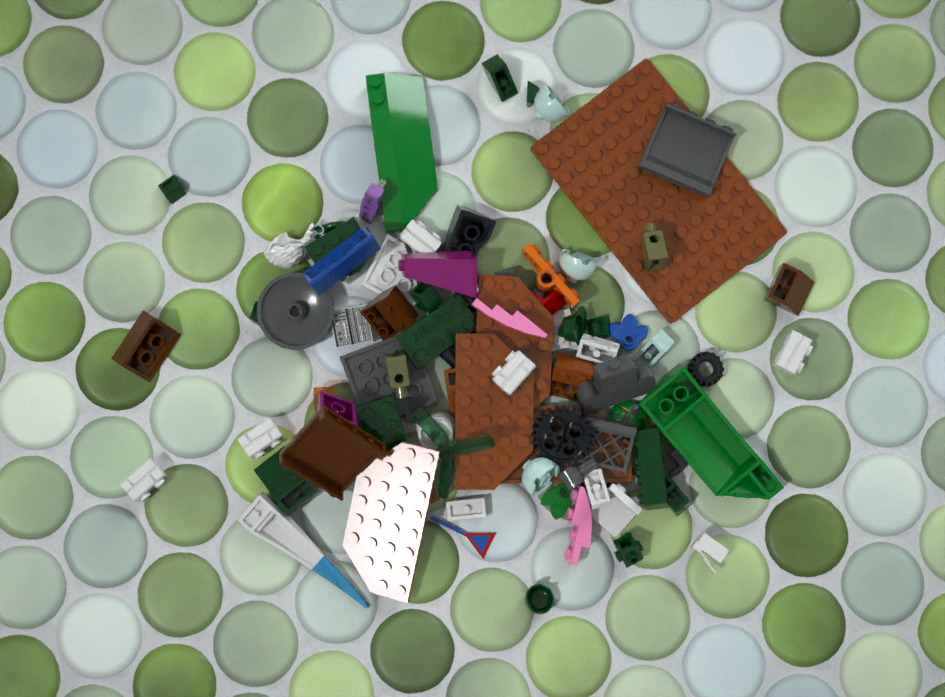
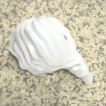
[264,223,315,269]

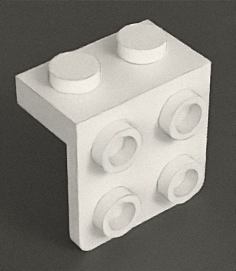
[590,483,643,537]

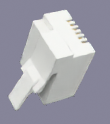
[690,532,730,574]

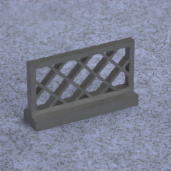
[553,414,637,473]

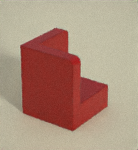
[534,289,565,315]

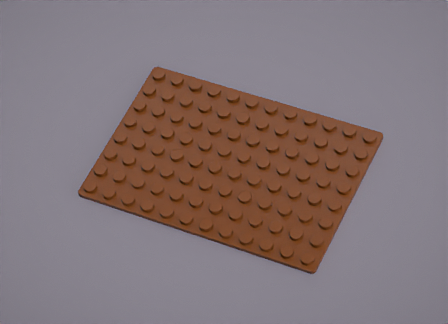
[530,59,787,324]

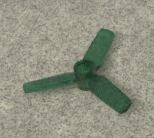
[412,407,495,499]

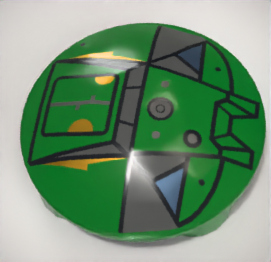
[608,401,646,439]

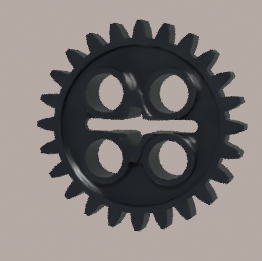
[531,405,595,467]

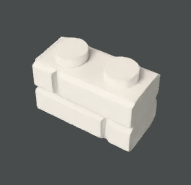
[398,219,442,253]
[772,330,813,376]
[576,333,620,363]
[491,350,536,395]
[238,417,284,459]
[120,458,167,502]

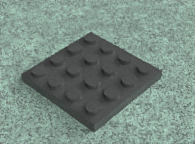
[340,336,438,416]

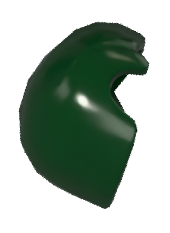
[524,583,554,615]

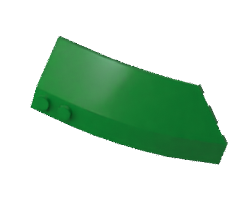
[365,73,438,233]
[639,364,784,500]

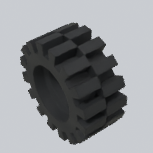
[688,351,724,387]

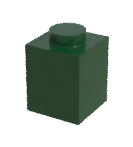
[409,282,443,314]

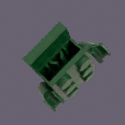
[305,217,375,281]

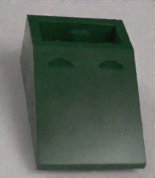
[254,446,320,516]

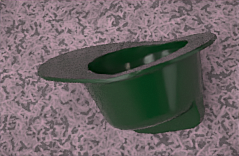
[558,306,587,345]

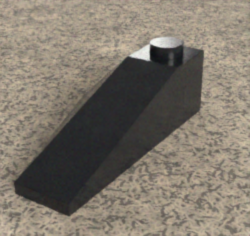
[442,204,496,257]

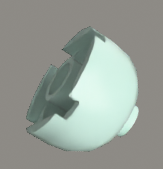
[534,84,570,122]
[558,249,598,283]
[521,457,560,496]

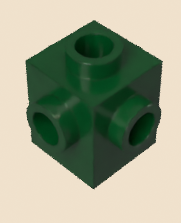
[613,532,644,568]

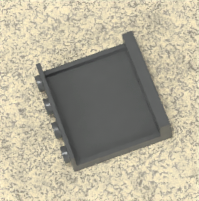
[638,103,737,199]

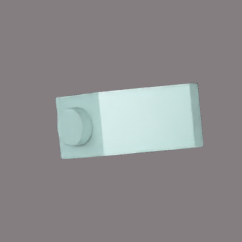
[632,329,674,368]

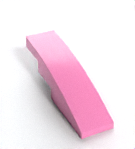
[471,298,548,339]

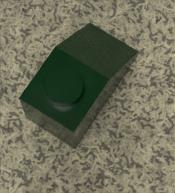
[481,54,518,102]

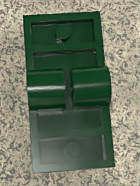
[395,294,476,369]
[356,394,407,459]

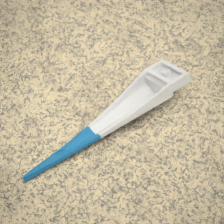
[238,492,370,608]

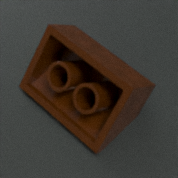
[111,310,181,382]

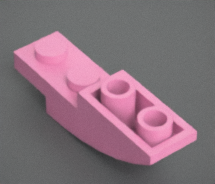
[565,485,592,566]

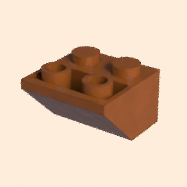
[550,351,594,401]

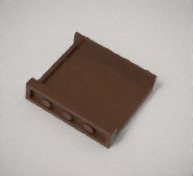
[280,406,387,501]

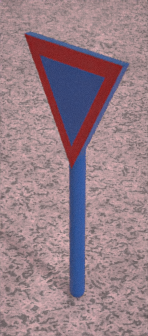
[430,516,496,559]

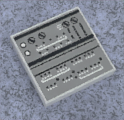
[331,304,374,349]

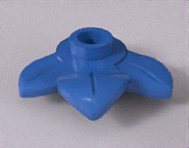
[610,314,648,351]

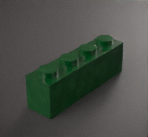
[633,428,669,510]

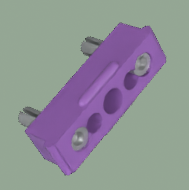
[359,179,386,224]

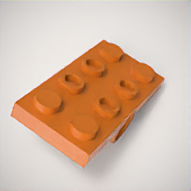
[521,243,580,310]

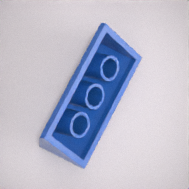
[302,227,381,296]

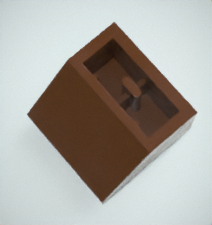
[764,263,814,316]
[360,285,418,340]

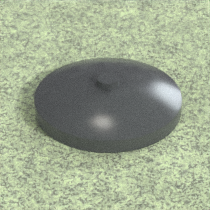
[257,273,334,350]

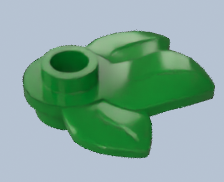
[540,483,573,520]

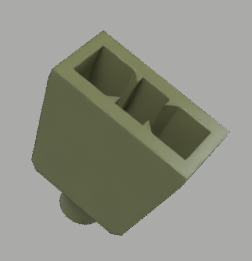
[641,223,668,271]
[386,353,410,398]

